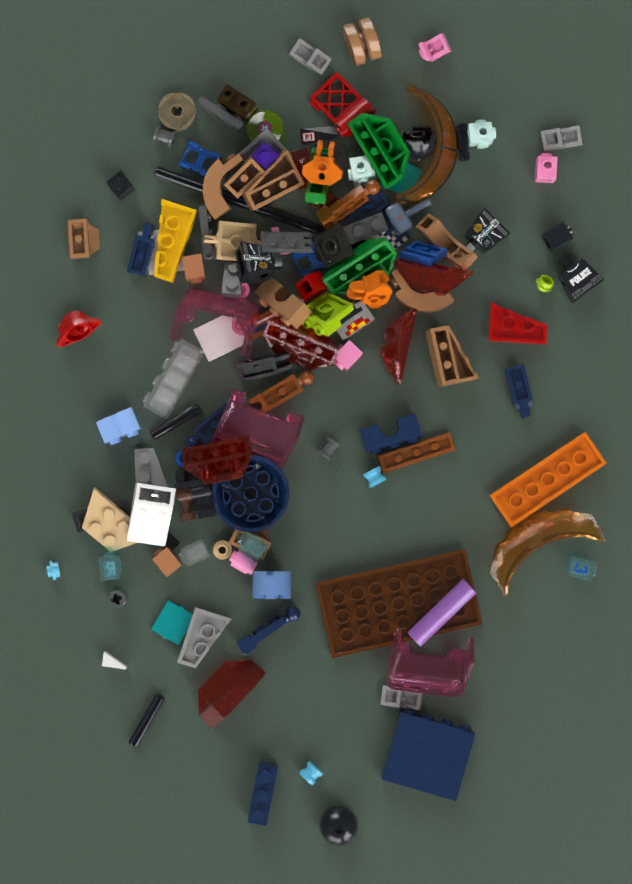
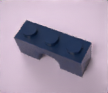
[360,414,422,455]
[248,761,278,826]

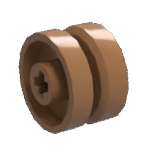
[342,17,381,66]

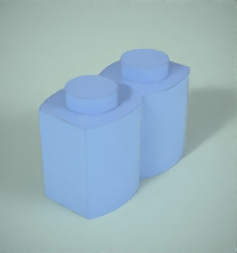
[96,407,142,445]

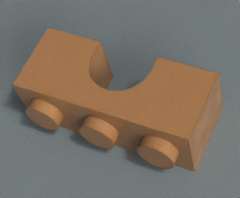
[254,277,312,329]

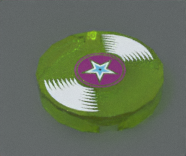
[246,110,284,142]

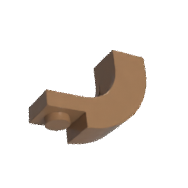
[203,154,244,220]
[415,213,478,271]
[390,269,454,313]

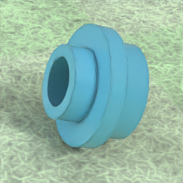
[46,561,60,580]

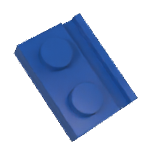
[399,240,447,267]

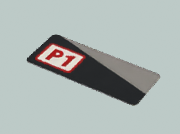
[300,126,338,144]

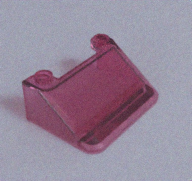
[211,388,305,469]

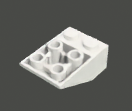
[127,483,176,546]

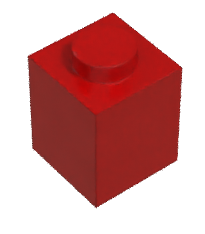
[295,271,328,301]

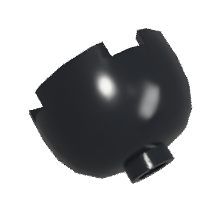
[400,126,437,161]
[320,805,358,846]

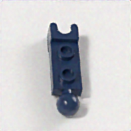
[185,396,246,451]
[237,606,301,655]

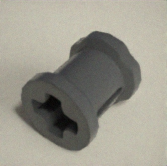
[153,125,177,148]
[316,436,340,461]
[108,589,127,608]

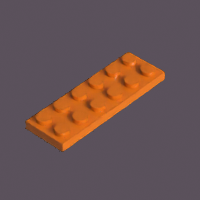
[489,432,607,527]

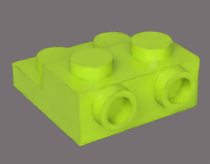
[302,291,354,337]

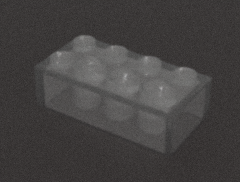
[143,339,204,419]

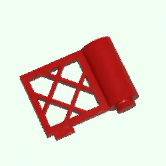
[309,72,376,138]

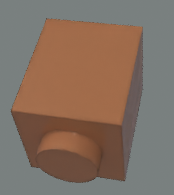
[182,254,206,284]
[152,546,183,577]

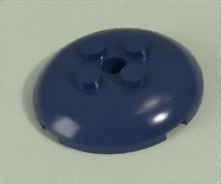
[212,455,289,532]

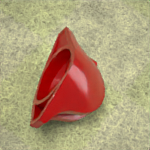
[56,311,102,348]

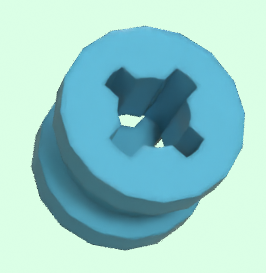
[363,466,387,488]
[299,761,323,785]

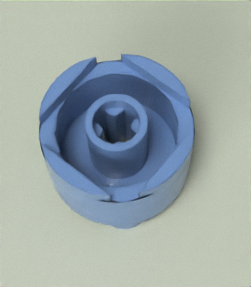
[252,571,291,599]

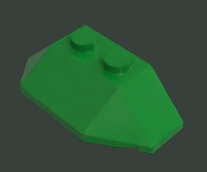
[347,113,411,190]
[322,238,397,295]

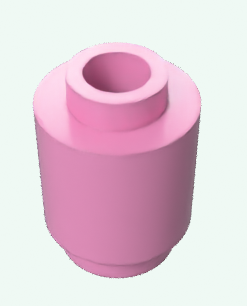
[229,549,259,575]

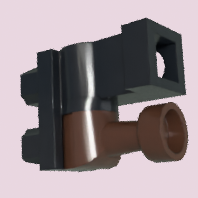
[174,468,217,522]

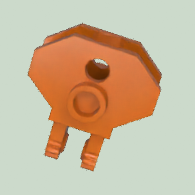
[302,140,343,186]
[346,270,393,309]

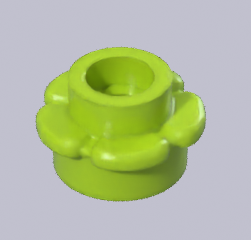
[536,275,554,292]

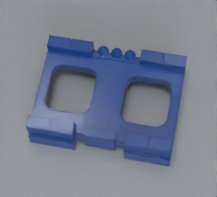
[179,141,222,177]
[291,239,334,278]

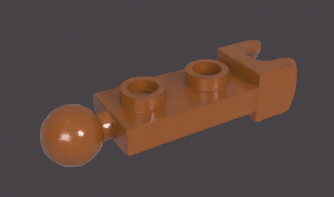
[316,180,380,232]
[249,370,314,417]

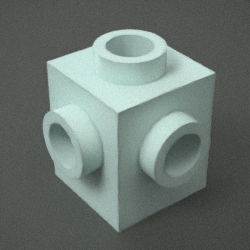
[467,119,496,149]
[347,155,376,188]

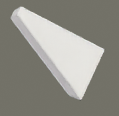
[102,651,127,669]

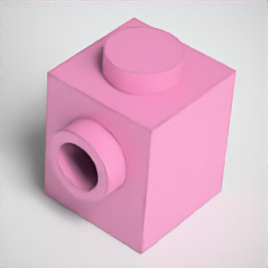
[535,153,557,183]
[333,340,363,371]

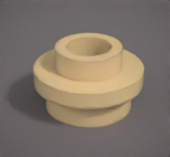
[213,540,232,560]

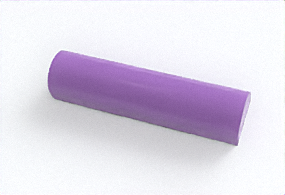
[407,579,476,647]

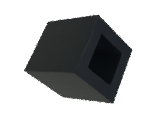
[106,171,135,201]
[541,222,573,252]

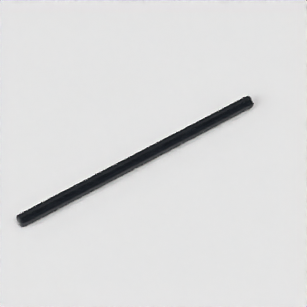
[154,167,365,248]

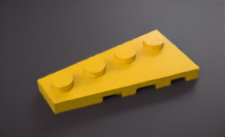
[154,199,198,283]

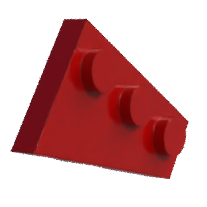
[488,302,547,345]

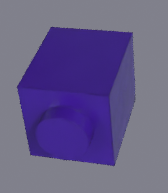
[252,140,279,170]

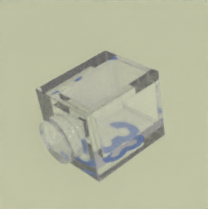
[179,539,210,567]

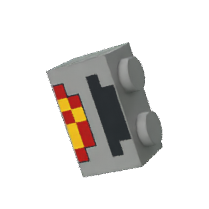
[336,300,375,341]

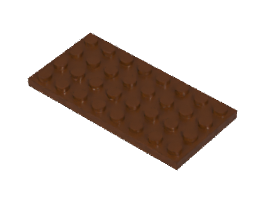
[315,549,483,658]

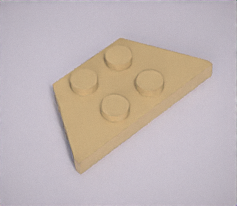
[82,487,138,552]

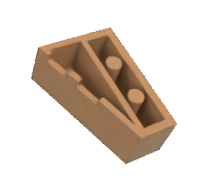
[242,149,304,211]
[425,325,479,388]

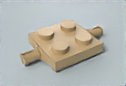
[203,221,261,261]

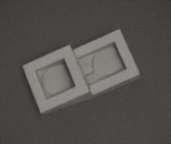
[288,38,332,75]
[541,125,583,151]
[380,685,423,710]

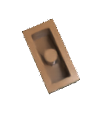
[224,154,265,199]

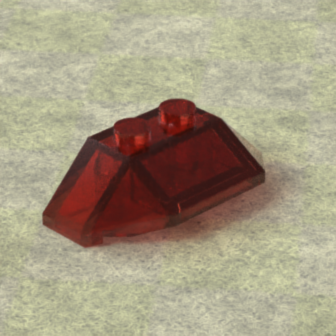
[394,258,474,296]
[379,308,417,385]
[262,318,340,370]
[182,436,252,484]
[198,660,266,729]

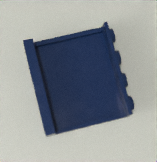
[381,708,475,801]

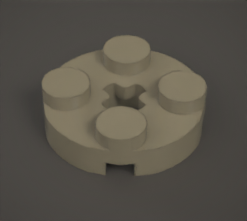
[158,92,197,132]

